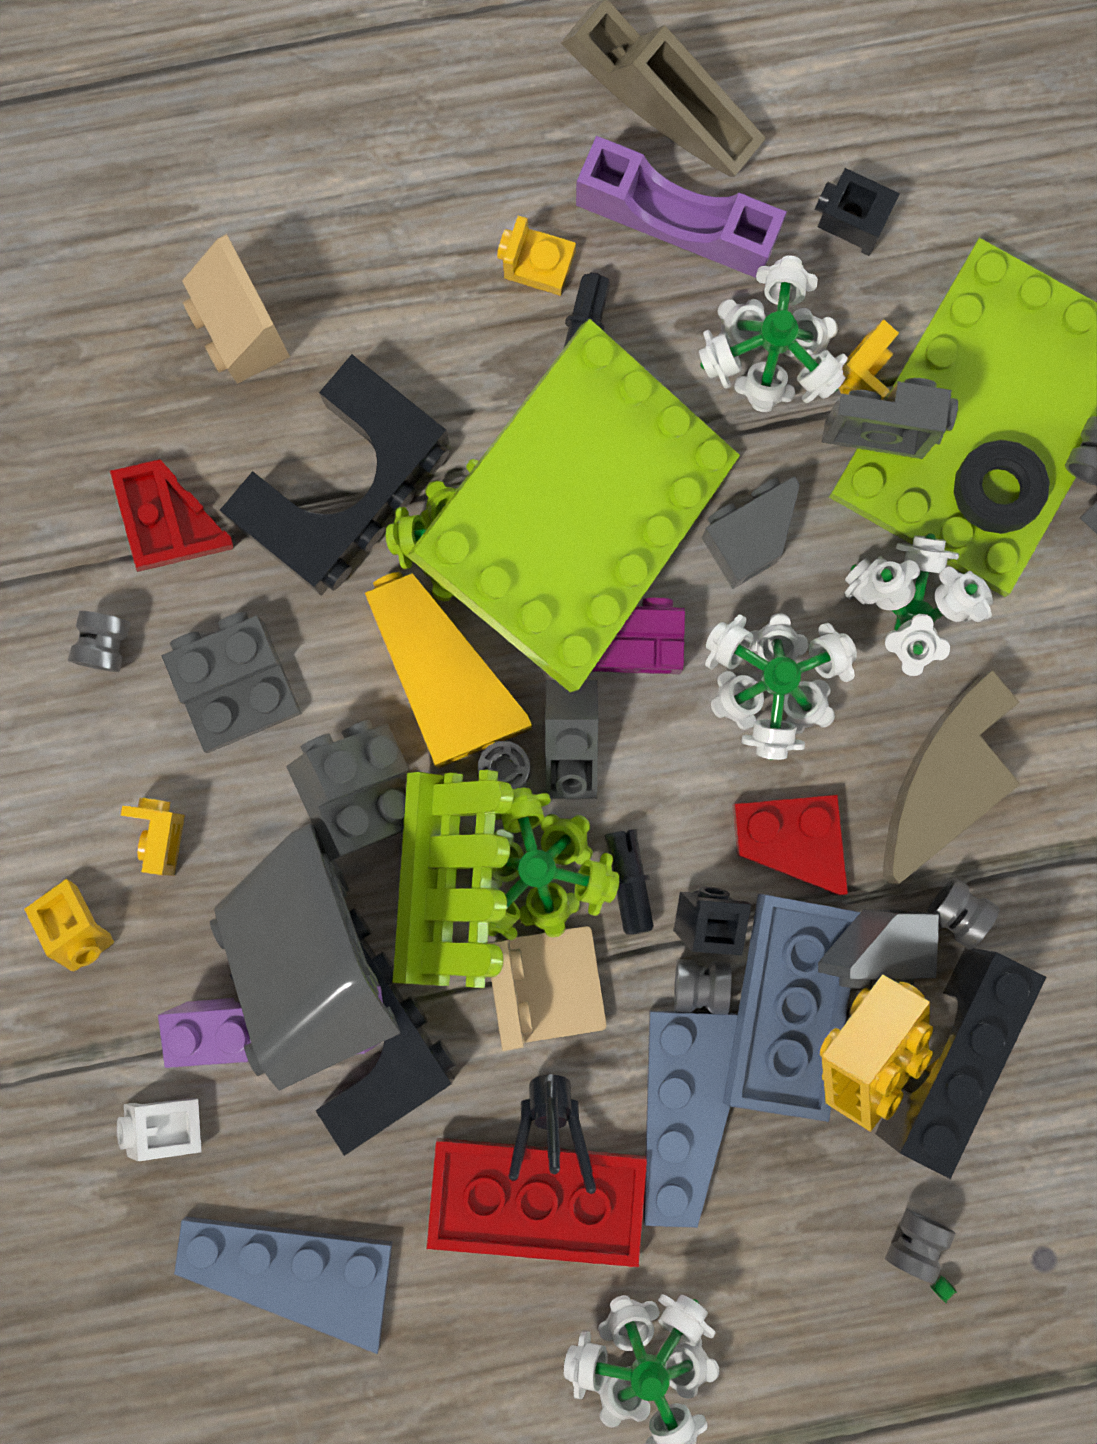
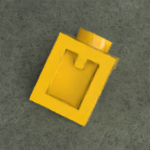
[497,215,576,296]
[839,320,899,400]
[120,797,185,876]
[24,879,114,971]

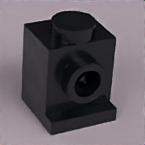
[814,168,900,256]
[673,886,751,955]

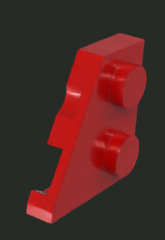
[110,459,233,572]
[733,795,848,895]

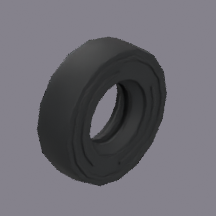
[953,440,1050,534]

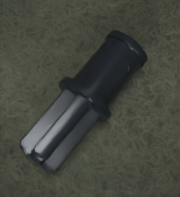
[563,272,610,349]
[604,829,654,935]

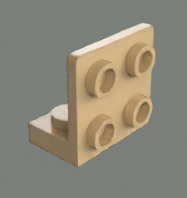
[487,926,607,1051]

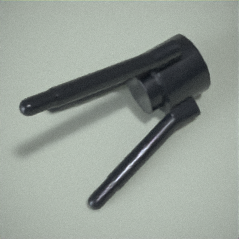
[508,1074,596,1194]

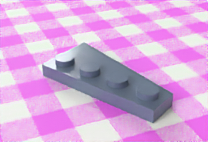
[644,1011,738,1228]
[174,1216,393,1354]

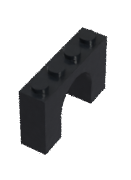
[220,354,450,596]
[229,908,457,1156]
[875,947,1047,1179]

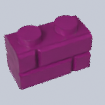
[591,597,685,675]

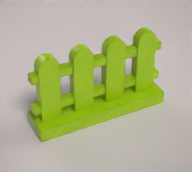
[393,770,513,988]

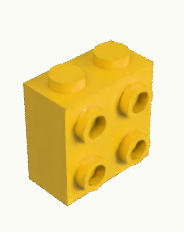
[819,974,933,1132]

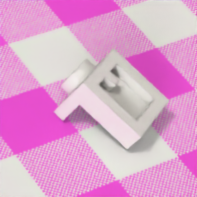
[117,1098,201,1161]

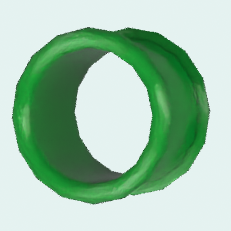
[930,1274,957,1303]

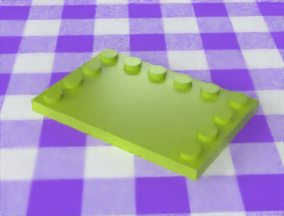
[829,237,1097,597]
[407,319,740,692]

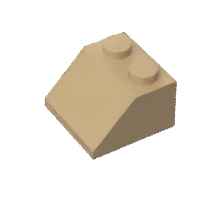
[182,234,290,384]

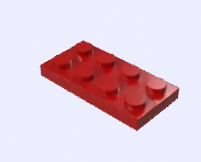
[426,1138,647,1267]

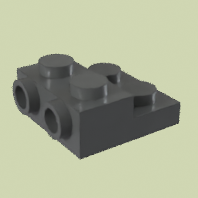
[822,378,958,459]
[161,612,302,753]
[286,719,409,862]

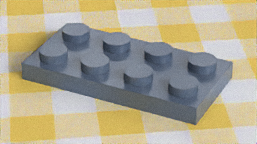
[723,894,861,1122]

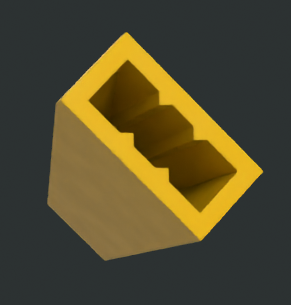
[365,572,533,769]

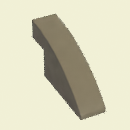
[561,0,766,177]
[883,670,1020,884]

